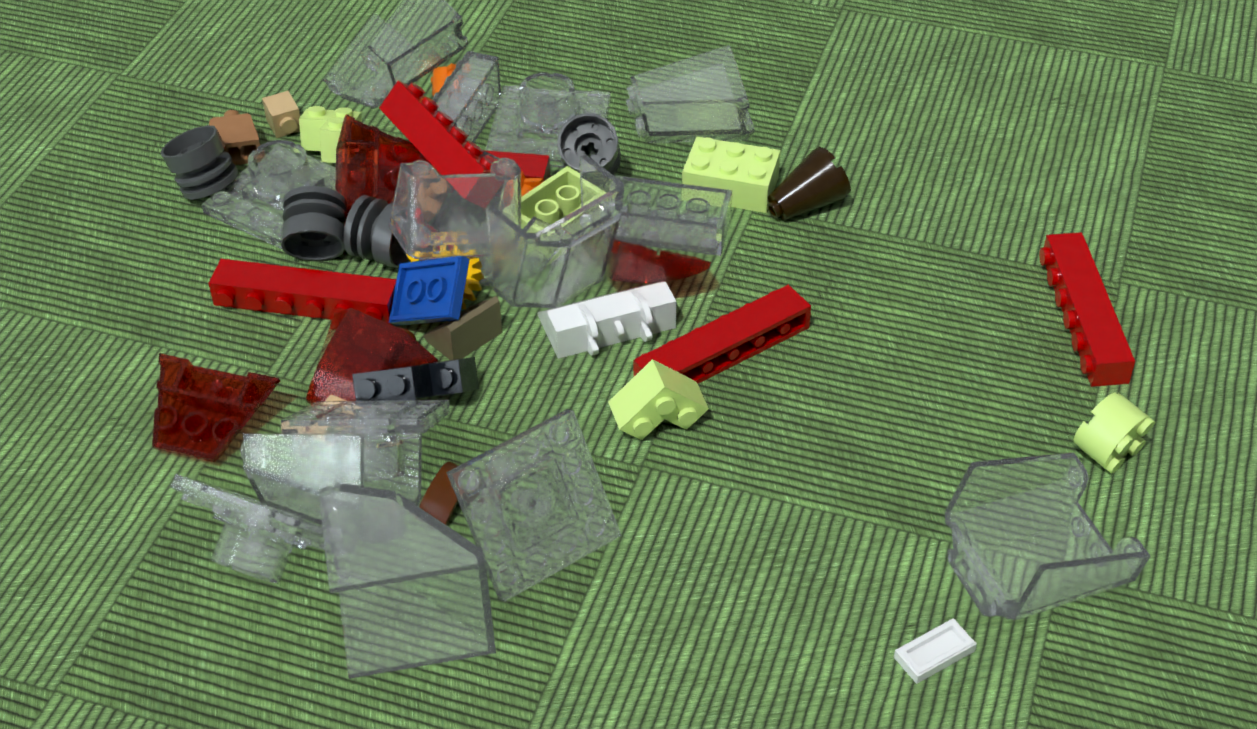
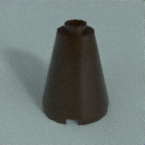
[767,147,851,220]

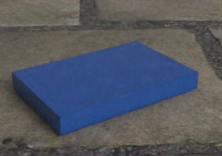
[389,256,470,326]

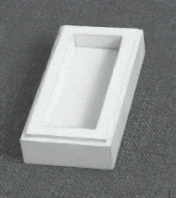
[894,618,977,684]

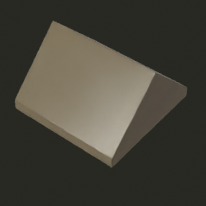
[423,296,502,360]

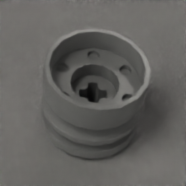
[557,113,621,185]
[160,125,238,200]
[281,186,347,261]
[343,195,417,268]

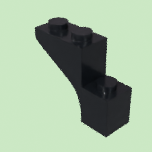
[352,357,479,406]

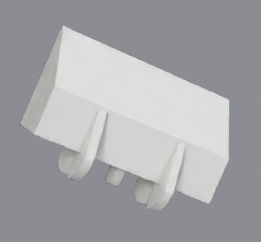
[537,281,676,359]

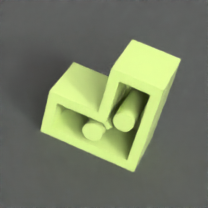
[299,106,363,164]
[608,359,709,440]

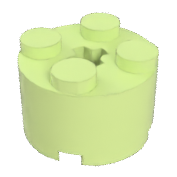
[1073,392,1155,474]

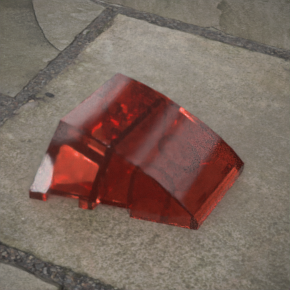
[335,114,430,227]
[606,239,711,283]
[306,308,439,421]
[152,353,280,462]

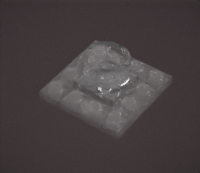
[485,72,611,168]
[201,140,367,250]
[281,400,450,481]
[446,409,622,602]
[170,474,359,584]

